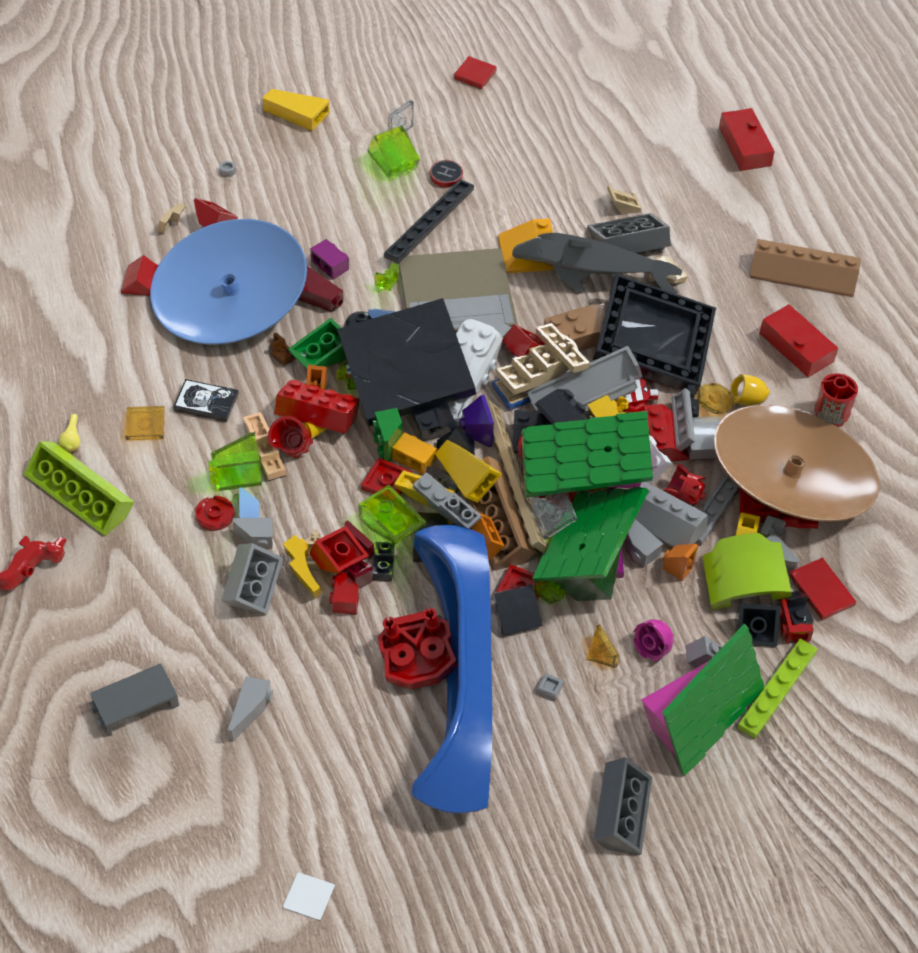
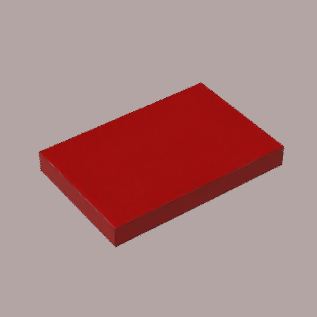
[789,557,856,620]

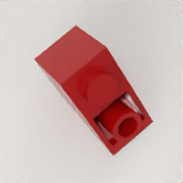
[329,571,359,615]

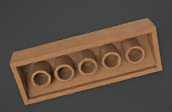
[750,239,861,297]
[468,456,537,570]

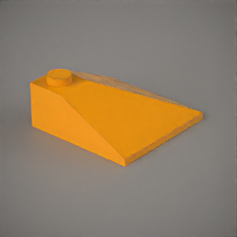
[498,218,555,273]

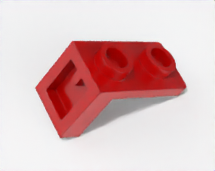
[779,599,814,643]

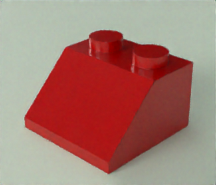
[502,324,546,358]

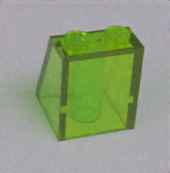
[367,125,421,177]
[208,432,262,491]

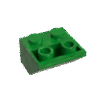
[372,408,402,462]

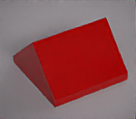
[121,255,158,296]

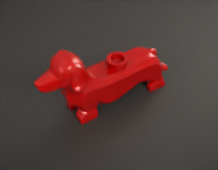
[0,535,66,591]

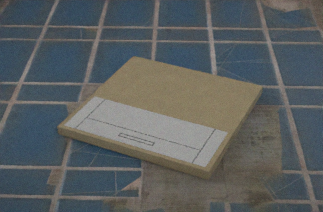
[399,248,518,332]

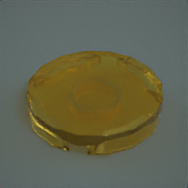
[697,383,734,414]

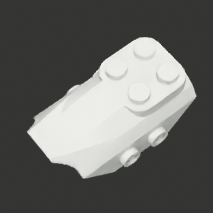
[456,319,503,393]

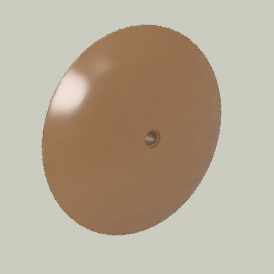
[714,405,880,522]

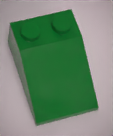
[288,318,346,369]

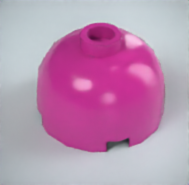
[633,619,674,662]

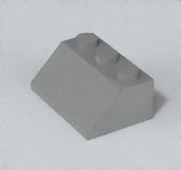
[222,543,283,614]

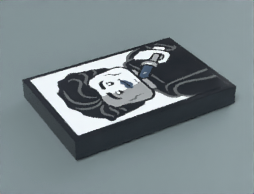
[173,379,239,422]

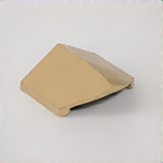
[607,186,642,215]

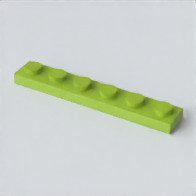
[737,638,818,739]

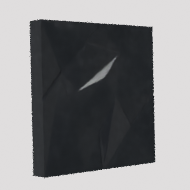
[592,274,716,394]
[337,298,476,427]

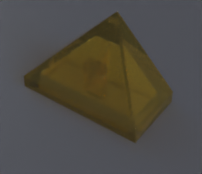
[587,624,620,668]

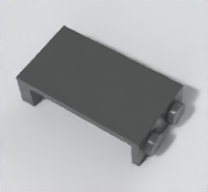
[89,663,179,737]

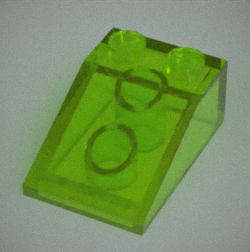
[358,485,426,544]

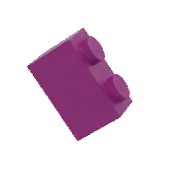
[310,239,349,280]

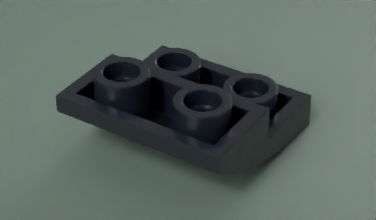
[493,584,543,635]

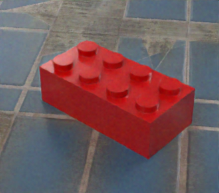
[274,380,360,434]

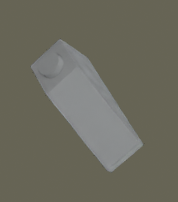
[625,519,663,567]
[228,676,273,741]

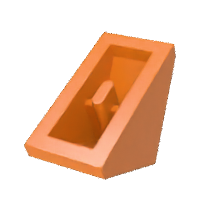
[306,365,327,390]

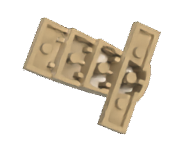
[496,323,590,395]

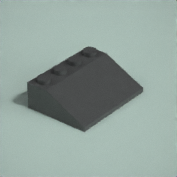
[587,213,671,253]

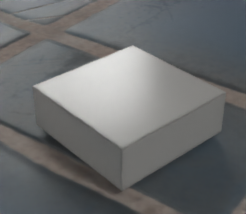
[537,673,564,701]

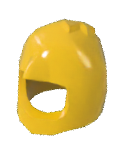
[730,374,770,406]

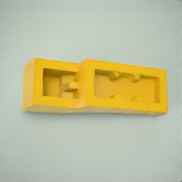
[283,535,322,599]

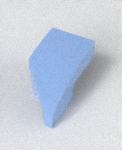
[239,488,260,518]

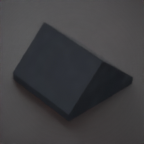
[735,603,781,646]

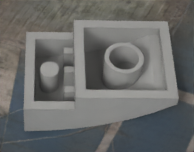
[687,416,721,459]

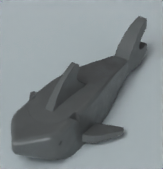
[512,233,682,294]

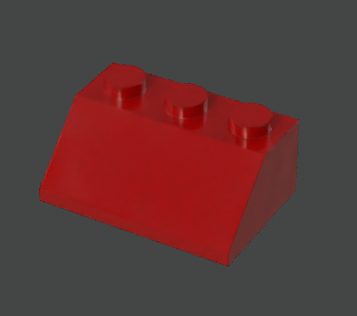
[643,404,689,462]

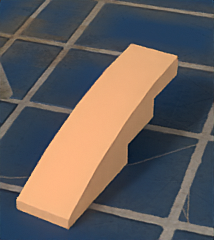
[243,412,286,480]

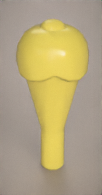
[58,414,81,453]

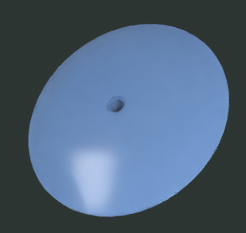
[150,219,307,345]

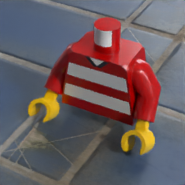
[616,379,658,413]

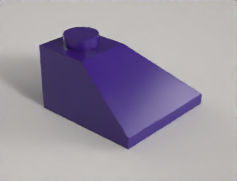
[459,395,494,447]

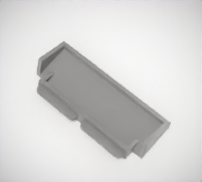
[527,346,643,413]

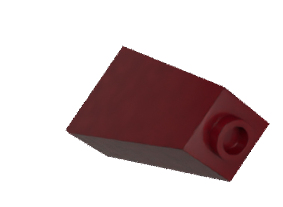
[298,266,344,312]

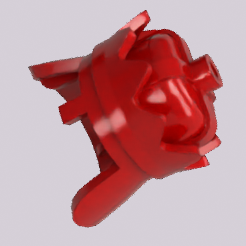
[268,416,313,458]
[663,463,706,505]

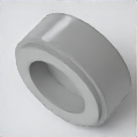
[219,161,236,177]

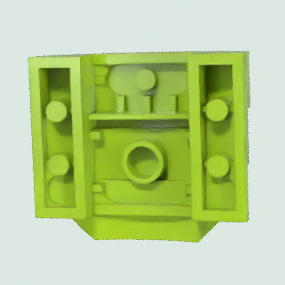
[702,533,792,610]

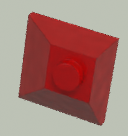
[193,198,238,227]
[309,526,369,574]

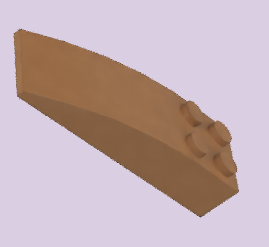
[544,303,606,351]

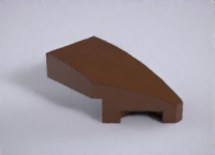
[270,333,296,366]

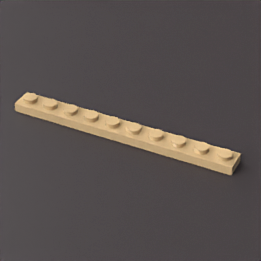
[487,400,548,553]

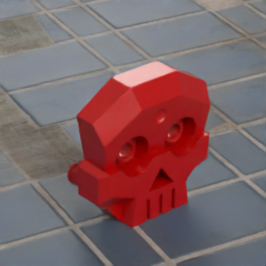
[378,608,458,690]

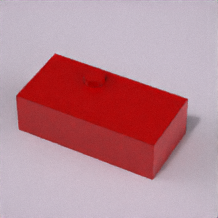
[719,108,775,171]
[759,304,838,378]

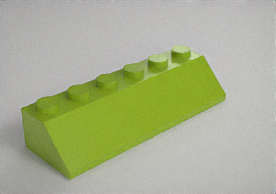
[23,441,134,535]

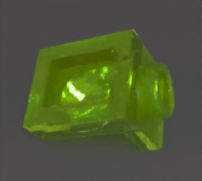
[374,263,399,291]

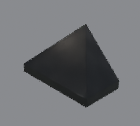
[436,428,475,455]

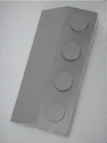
[635,482,708,548]

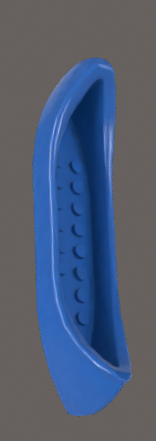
[410,525,492,814]

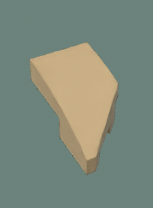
[158,203,186,234]

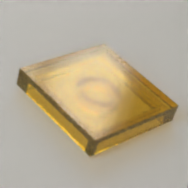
[125,406,165,440]

